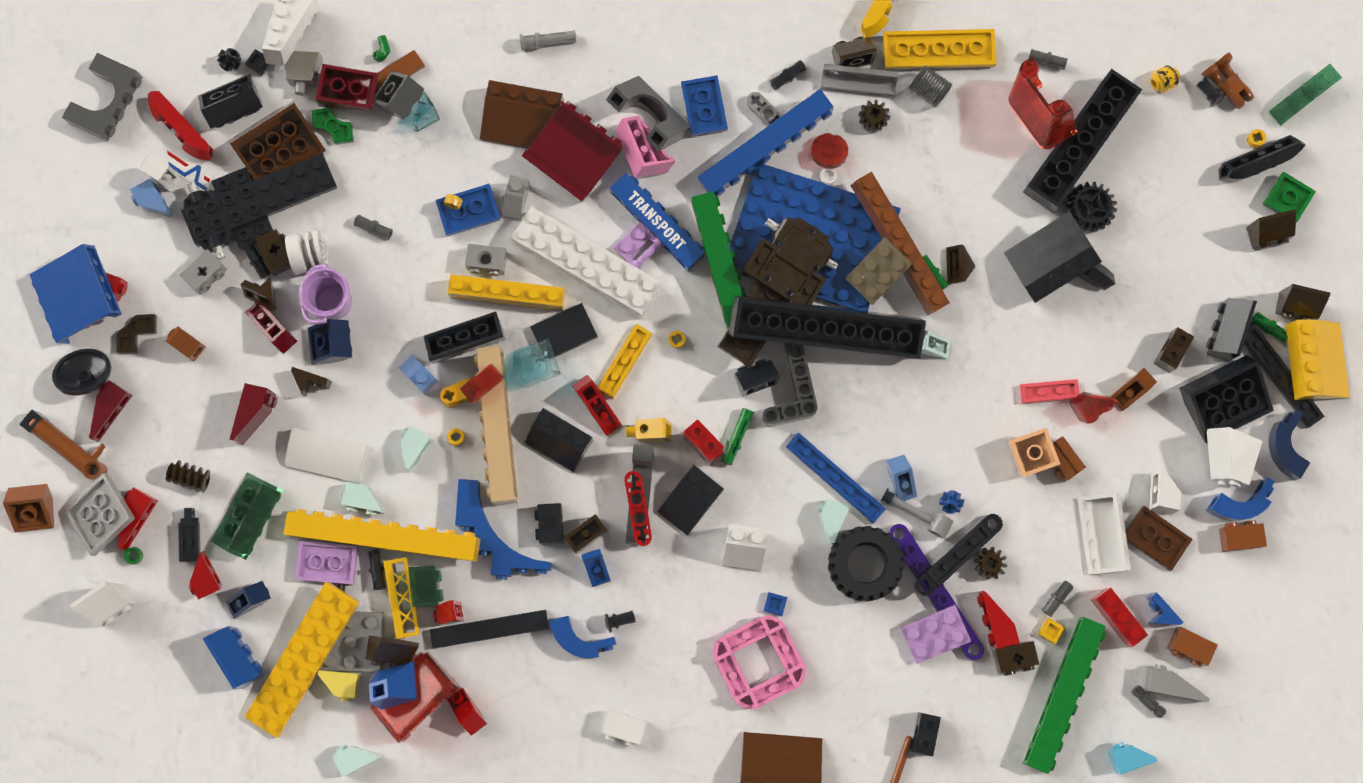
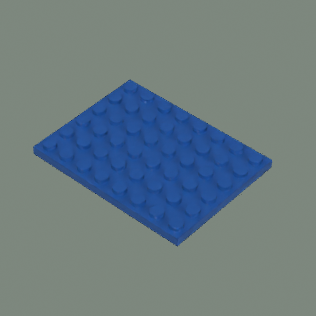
[729,163,901,311]

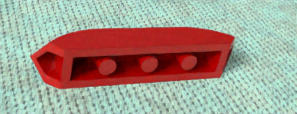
[148,91,213,161]

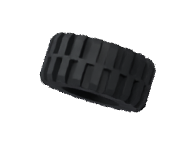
[828,526,905,602]

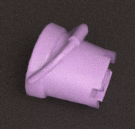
[299,264,352,325]

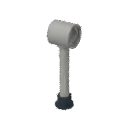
[880,488,954,539]

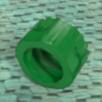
[123,547,144,565]

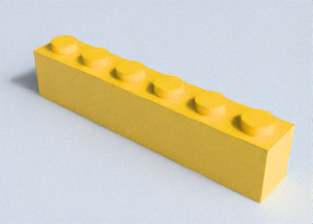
[448,274,566,311]

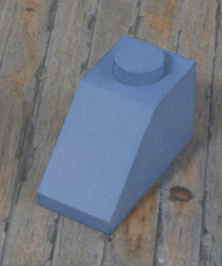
[130,179,173,217]
[399,355,438,395]
[886,455,917,501]

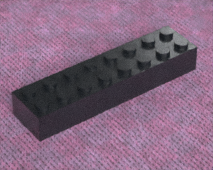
[1023,68,1143,214]

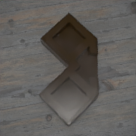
[116,314,157,354]

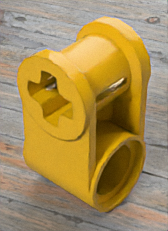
[440,378,478,408]

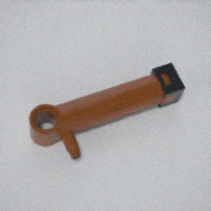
[19,409,108,481]

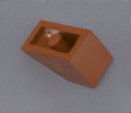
[1110,368,1157,411]

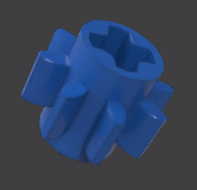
[939,490,965,514]

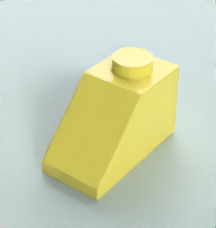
[318,670,361,702]

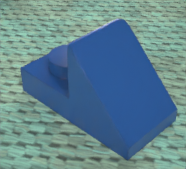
[581,549,611,587]
[1146,592,1184,625]

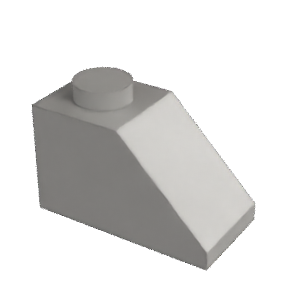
[502,175,530,221]

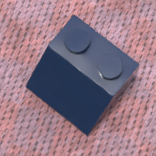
[308,319,352,365]

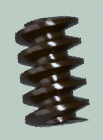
[165,460,210,493]

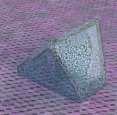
[411,91,440,132]

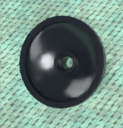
[52,349,112,396]

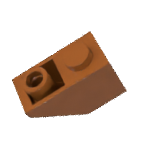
[166,326,206,361]

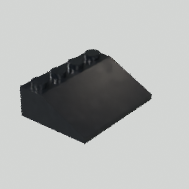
[1004,211,1102,303]
[1179,355,1274,444]

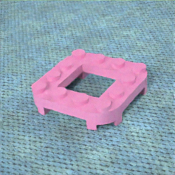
[713,616,806,709]

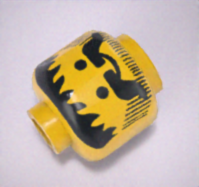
[1150,65,1180,93]

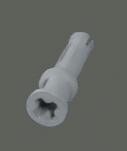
[519,30,576,51]

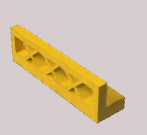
[383,557,420,639]

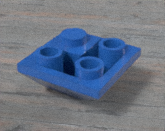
[369,661,417,710]

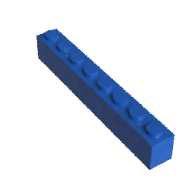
[698,89,834,197]

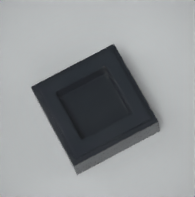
[245,49,269,75]

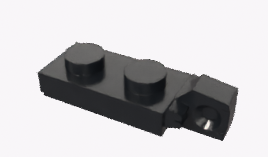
[178,508,200,562]

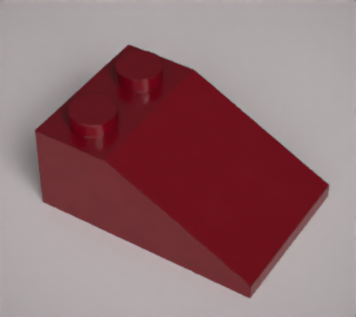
[315,64,379,110]
[229,383,277,445]

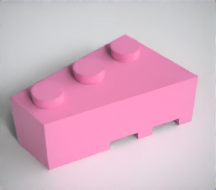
[615,116,675,178]

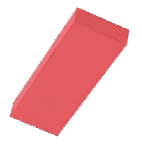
[1019,379,1080,404]

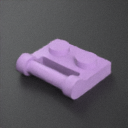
[613,222,664,269]

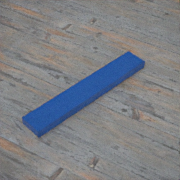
[786,433,886,524]

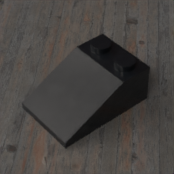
[657,465,724,536]

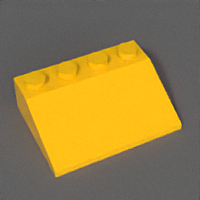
[1285,319,1350,400]

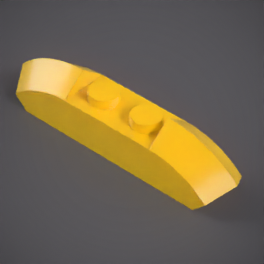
[860,0,893,38]

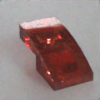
[460,364,505,404]

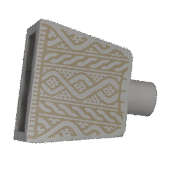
[285,51,323,96]

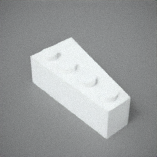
[262,0,319,66]

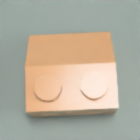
[1008,428,1060,478]

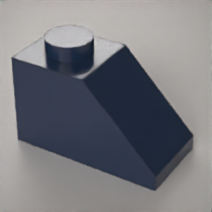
[226,581,271,619]

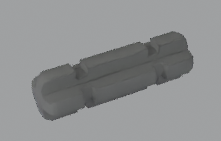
[1132,685,1167,718]

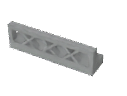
[821,64,899,97]

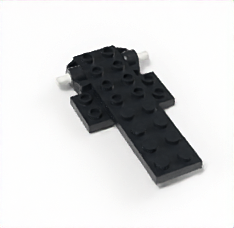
[181,153,338,260]

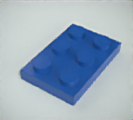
[681,75,728,137]
[435,183,501,237]

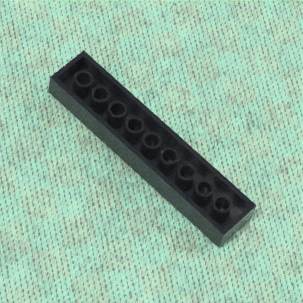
[729,295,926,359]

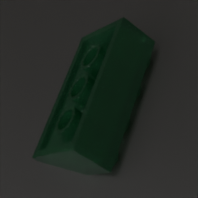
[211,472,283,560]

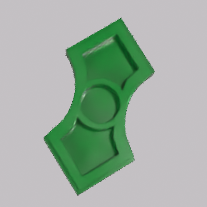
[311,108,354,145]

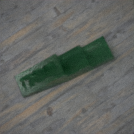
[1269,64,1342,126]

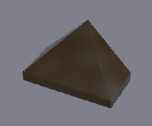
[946,244,975,285]

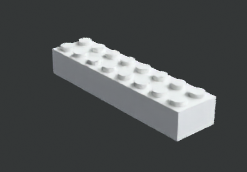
[511,206,662,319]

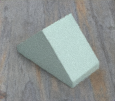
[921,331,951,359]

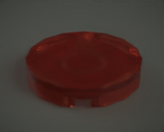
[811,133,848,169]

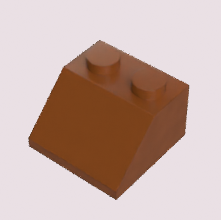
[3,484,54,532]

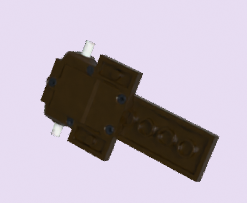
[717,217,838,367]

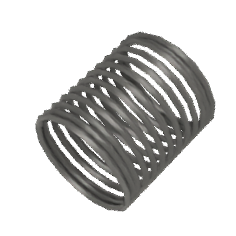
[909,65,953,108]

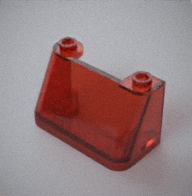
[1008,56,1077,149]
[370,652,461,743]

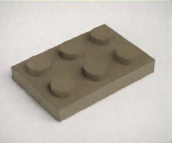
[845,237,913,305]

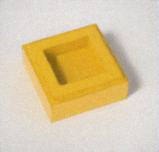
[1038,617,1065,645]

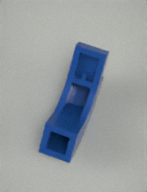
[1206,477,1275,521]
[549,616,617,658]

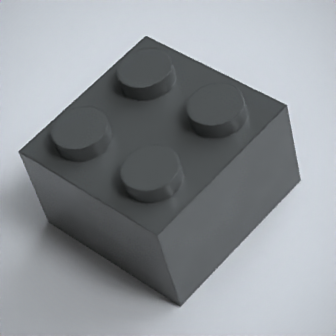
[373,71,424,120]

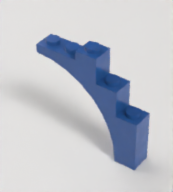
[455,479,552,580]

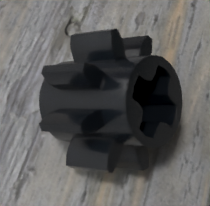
[217,48,242,71]

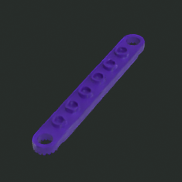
[889,524,984,660]

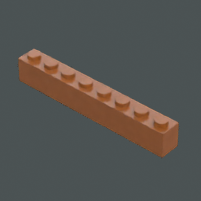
[850,171,950,315]

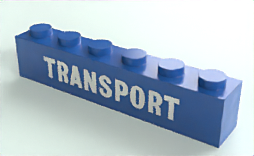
[610,173,704,272]

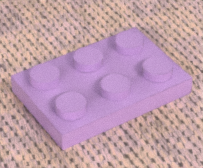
[294,541,358,585]
[901,605,971,664]

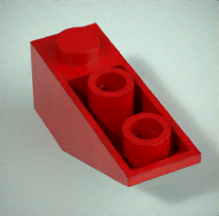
[977,590,1020,649]

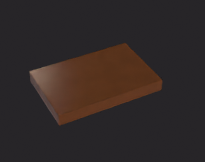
[1126,505,1193,571]

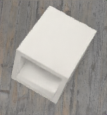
[1207,427,1262,488]
[723,523,769,571]

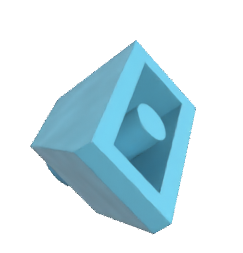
[1107,742,1157,775]

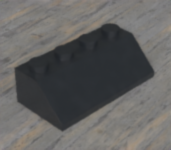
[423,311,506,364]

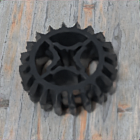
[1065,182,1117,232]

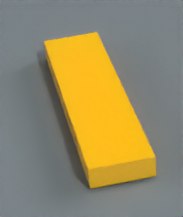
[597,324,653,399]

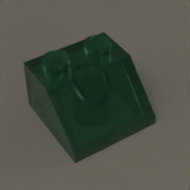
[408,566,444,608]

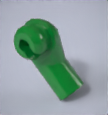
[373,35,391,62]

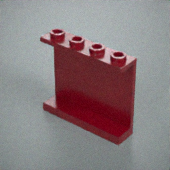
[521,101,624,202]

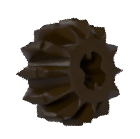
[858,100,890,132]
[973,547,1007,580]

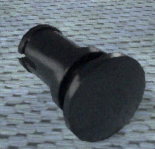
[1196,78,1226,107]
[605,610,635,633]

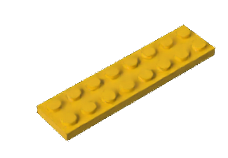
[245,581,360,738]

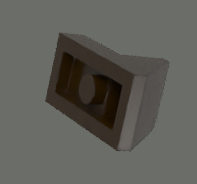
[240,277,277,311]
[291,367,332,397]

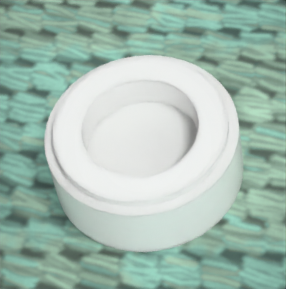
[819,166,838,186]

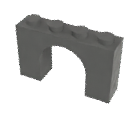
[62,53,142,142]
[606,76,691,151]

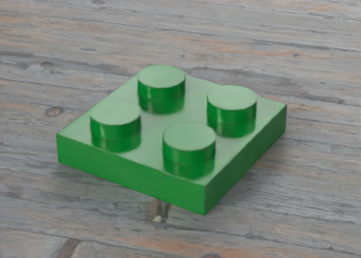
[1263,172,1316,223]

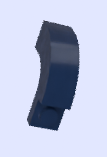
[1269,409,1311,480]

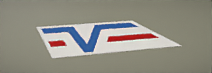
[163,140,214,191]

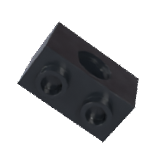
[534,503,564,545]
[910,712,941,757]

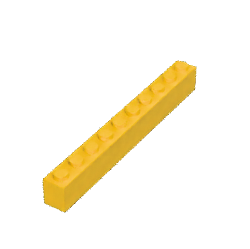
[283,509,481,562]

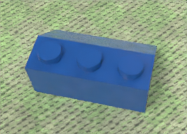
[203,626,263,689]

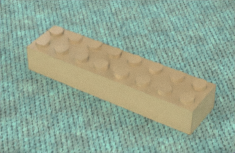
[474,345,518,506]

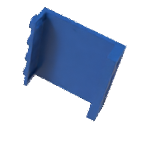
[29,244,122,344]

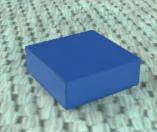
[763,592,787,616]

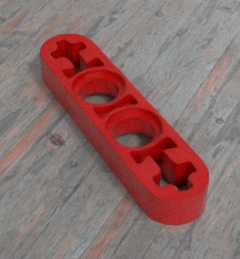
[624,471,652,547]

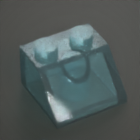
[513,339,561,388]

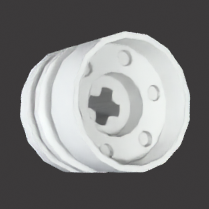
[285,229,328,275]

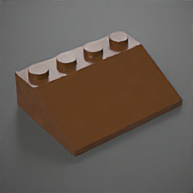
[480,80,564,149]
[230,101,326,180]
[740,732,822,783]

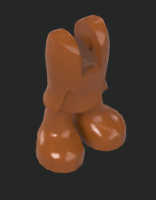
[1201,52,1254,109]

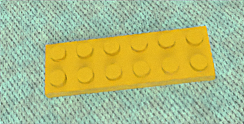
[883,29,997,70]

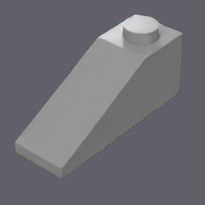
[1145,664,1209,702]

